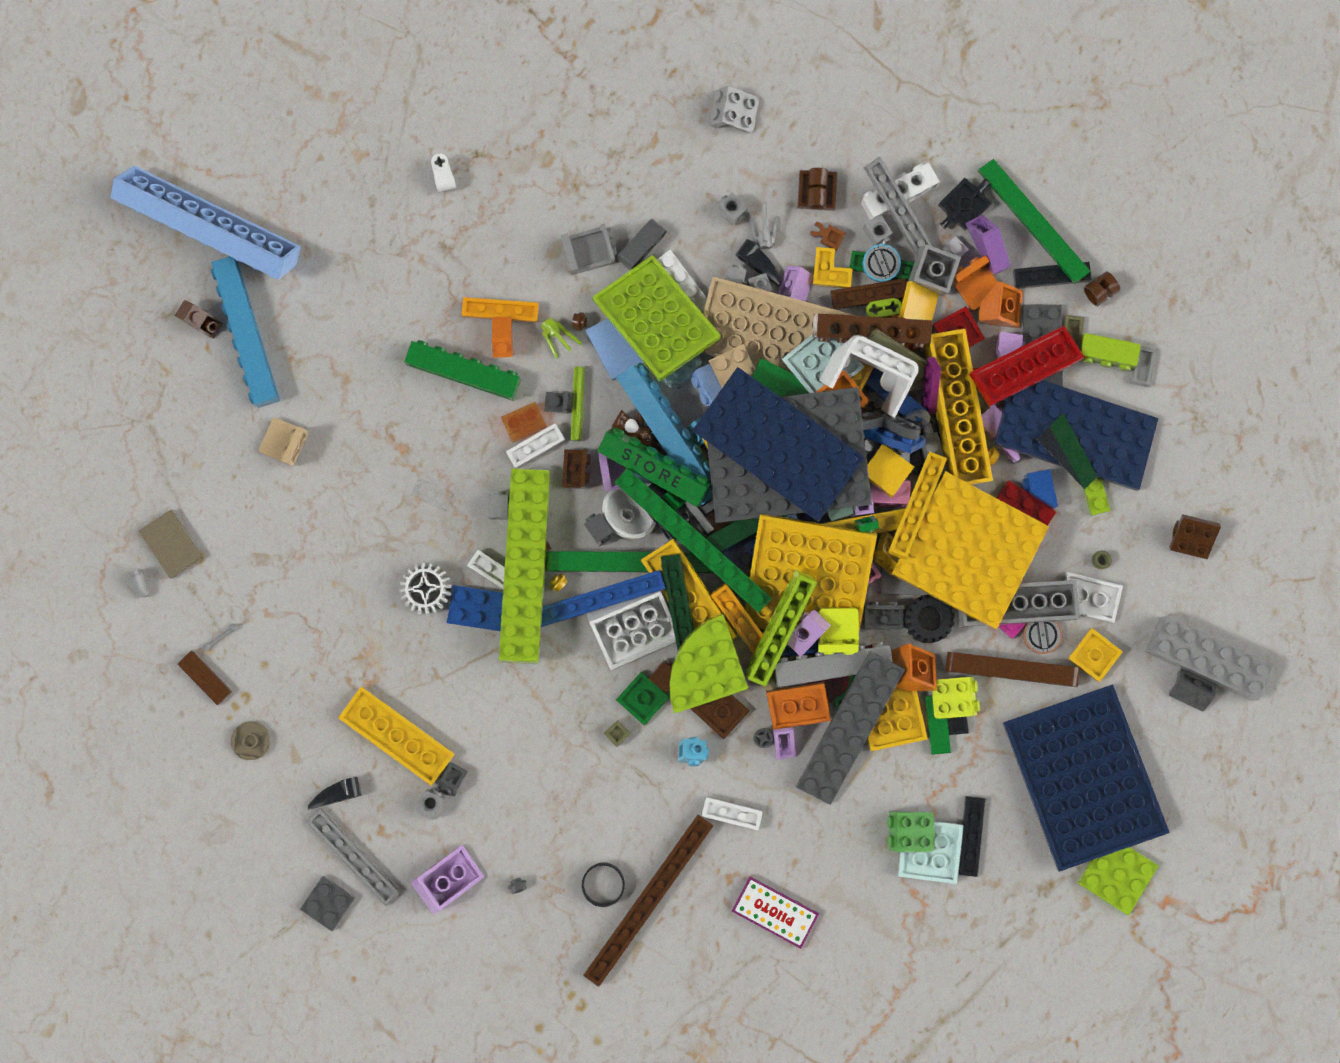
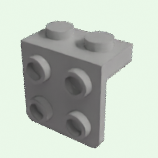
[710,86,759,133]

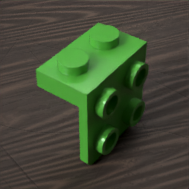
[887,811,935,852]

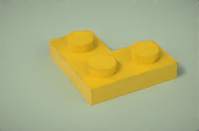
[813,247,852,288]

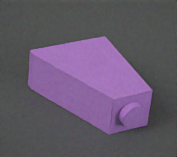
[966,215,1011,274]

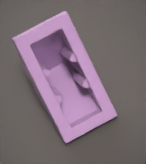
[772,727,796,760]

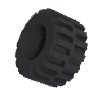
[903,594,955,643]

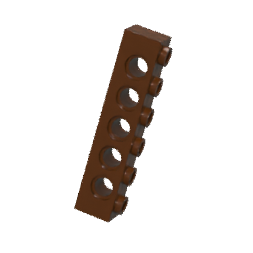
[812,313,932,348]

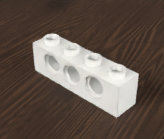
[861,163,940,220]

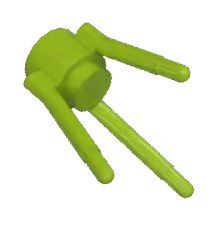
[541,318,583,359]

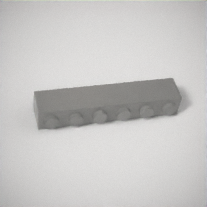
[774,642,893,687]

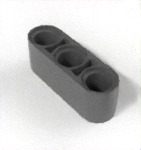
[616,218,667,270]

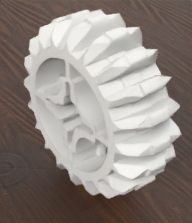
[399,563,452,615]

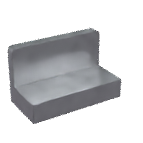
[1169,668,1216,711]

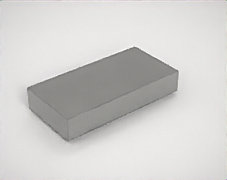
[1130,346,1157,387]

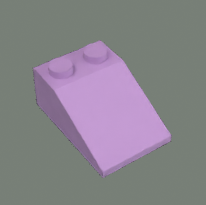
[410,845,484,914]

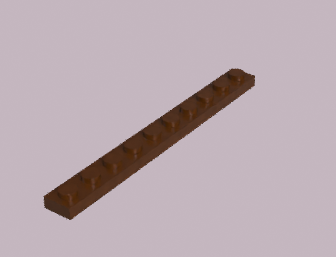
[583,814,714,987]

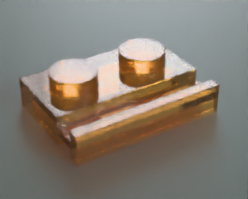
[501,402,547,443]

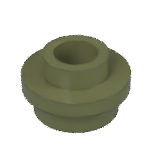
[1092,550,1112,570]

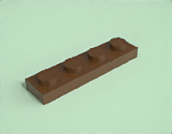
[830,278,907,310]

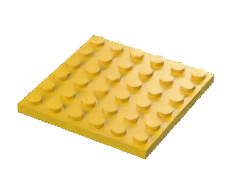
[891,471,1049,630]
[745,513,877,640]

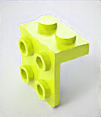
[819,608,859,655]
[932,677,980,719]

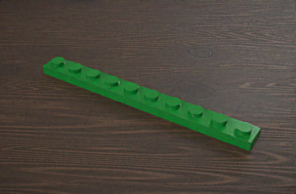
[614,468,772,613]

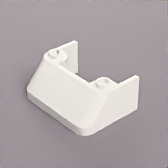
[819,335,918,418]

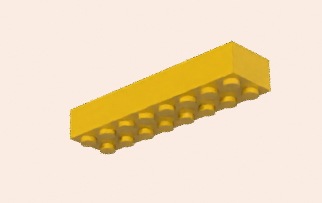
[924,329,993,485]

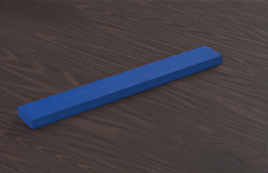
[541,570,666,628]

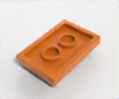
[766,682,831,730]

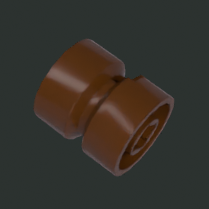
[1084,271,1120,307]

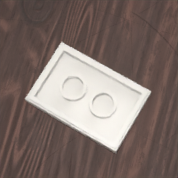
[1064,572,1123,623]

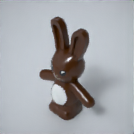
[611,410,668,456]

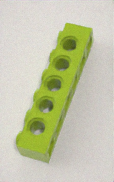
[745,569,817,687]

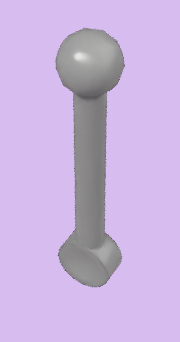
[203,624,237,651]

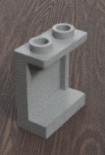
[561,223,618,275]

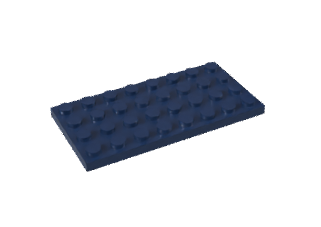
[692,367,865,522]
[994,380,1158,491]

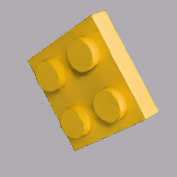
[1067,628,1123,682]

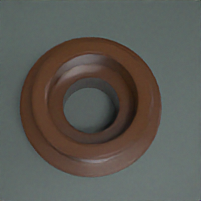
[572,312,587,331]

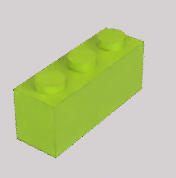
[1079,333,1141,371]

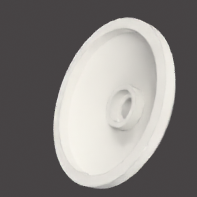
[602,489,655,539]

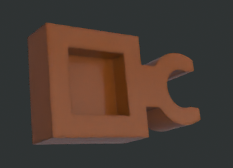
[810,222,846,251]

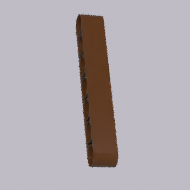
[945,652,1080,687]

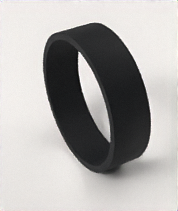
[582,863,625,907]

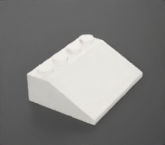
[586,591,676,670]

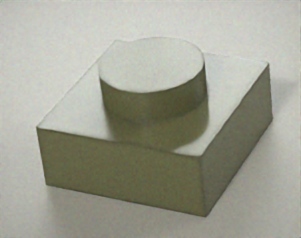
[604,720,631,747]

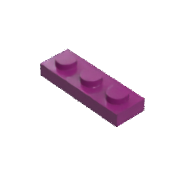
[921,357,941,414]

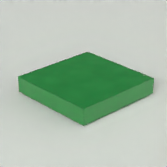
[616,671,670,726]

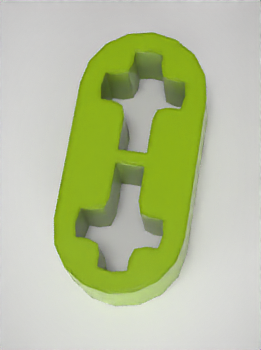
[865,298,902,318]

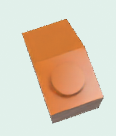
[492,316,514,358]

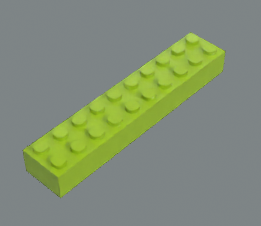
[499,469,551,665]

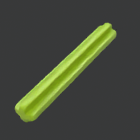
[570,366,585,441]

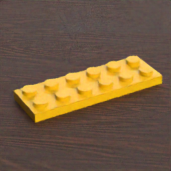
[641,538,738,639]
[338,686,455,786]

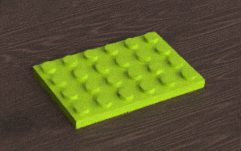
[592,255,721,382]

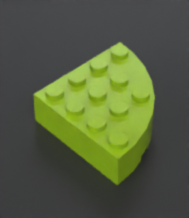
[670,612,748,714]

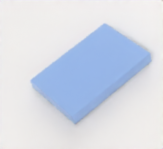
[585,319,644,380]

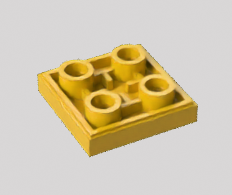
[899,281,939,320]
[867,444,914,498]

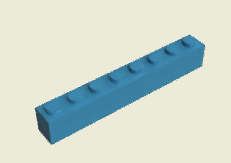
[211,256,280,408]
[616,362,713,505]

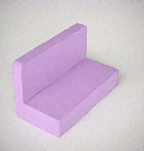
[777,266,813,301]
[598,452,625,491]

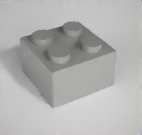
[908,244,961,296]

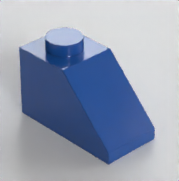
[1022,469,1058,509]

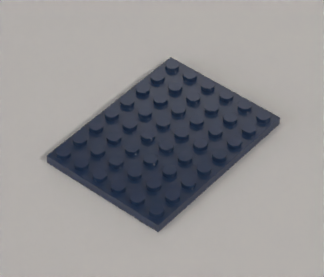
[1003,684,1170,872]

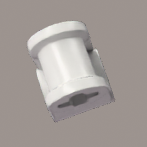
[431,154,456,193]

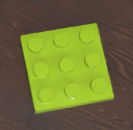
[1077,847,1159,916]

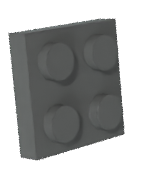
[300,876,355,931]

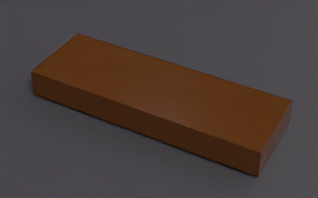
[177,650,233,705]

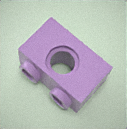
[787,610,831,657]

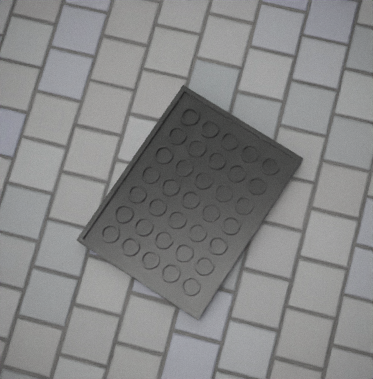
[703,387,872,523]

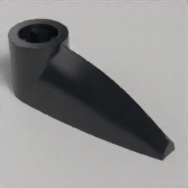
[735,239,782,286]
[308,777,362,810]

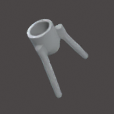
[748,201,778,249]

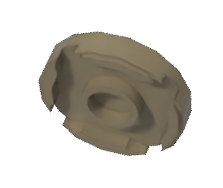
[231,722,270,760]

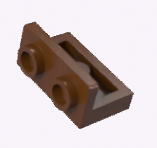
[562,449,591,489]

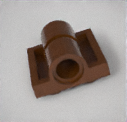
[797,168,837,211]
[1169,514,1221,560]

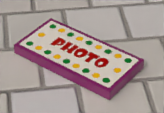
[732,876,819,949]

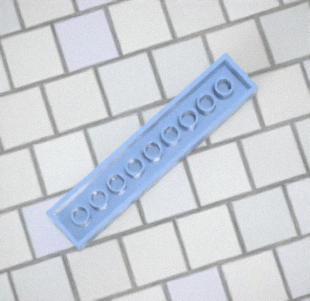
[110,166,301,280]

